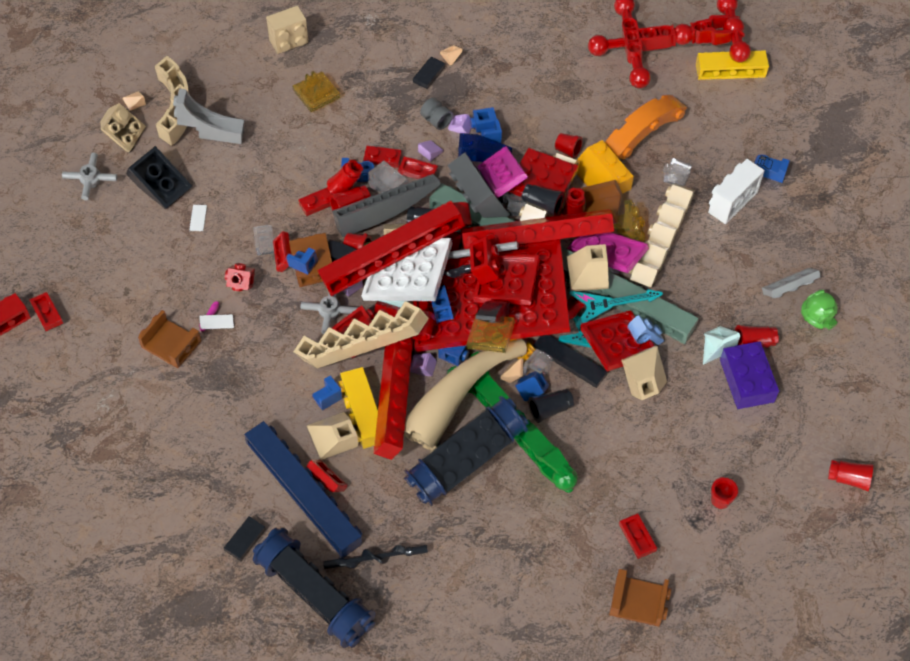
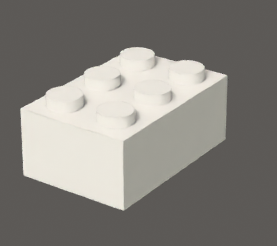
[708,159,765,224]

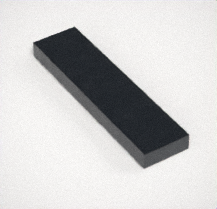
[533,335,608,388]

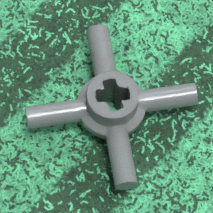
[62,153,118,200]
[301,293,358,334]

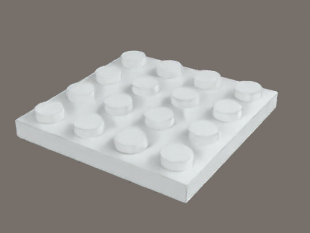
[361,238,452,301]

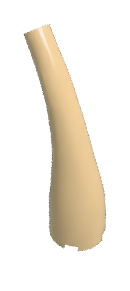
[404,339,527,451]

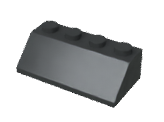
[448,153,509,218]

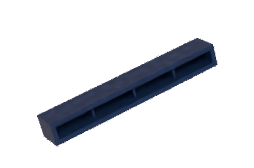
[244,421,363,558]

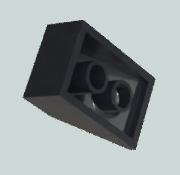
[126,146,192,209]

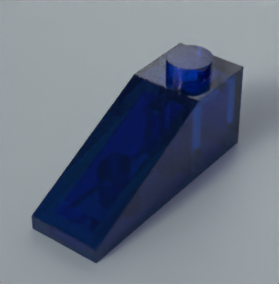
[458,133,512,162]

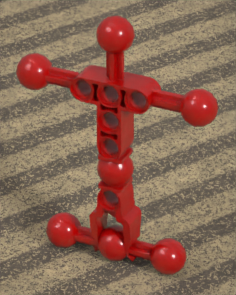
[588,0,751,89]

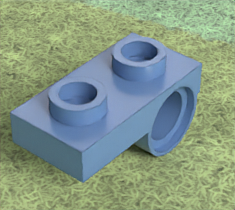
[628,315,664,345]

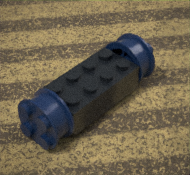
[404,396,529,506]
[253,528,376,648]

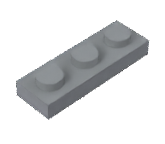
[762,268,821,298]

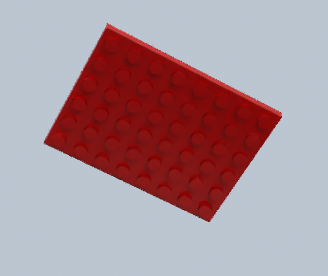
[413,239,570,352]

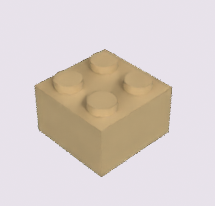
[266,6,308,54]

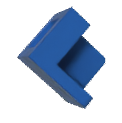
[480,119,502,148]
[286,248,318,275]
[515,369,549,401]
[312,375,342,411]

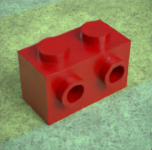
[470,237,500,285]

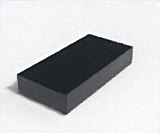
[413,57,445,89]
[224,516,266,561]

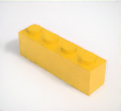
[695,50,769,80]
[338,367,378,449]

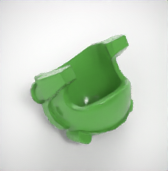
[801,289,838,330]

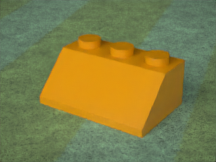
[576,140,634,194]

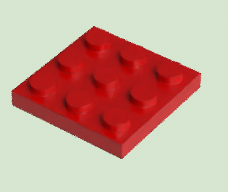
[507,148,578,197]
[473,253,540,305]
[580,310,654,371]

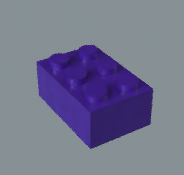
[720,341,779,410]

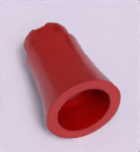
[327,159,363,194]
[329,185,371,211]
[561,188,586,215]
[735,325,779,348]
[828,460,874,492]

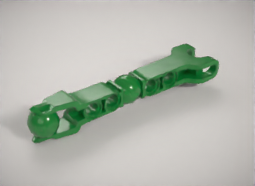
[447,351,578,493]

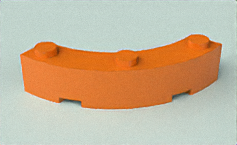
[605,95,688,159]

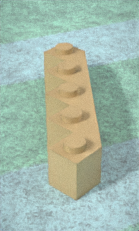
[629,183,695,287]
[293,301,429,369]

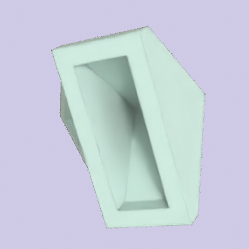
[703,326,740,364]

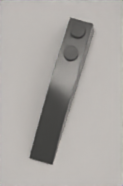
[332,174,440,237]

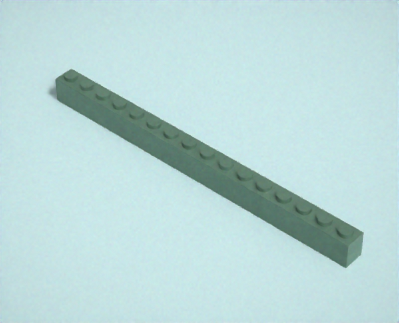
[430,183,698,344]

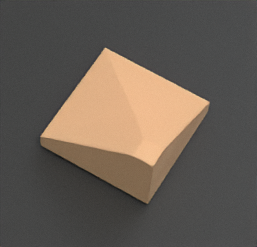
[440,45,462,65]
[122,91,146,111]
[501,358,523,383]

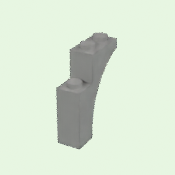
[173,89,244,144]

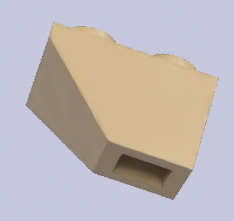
[100,103,146,153]
[567,244,609,291]
[622,346,667,400]
[307,412,358,460]

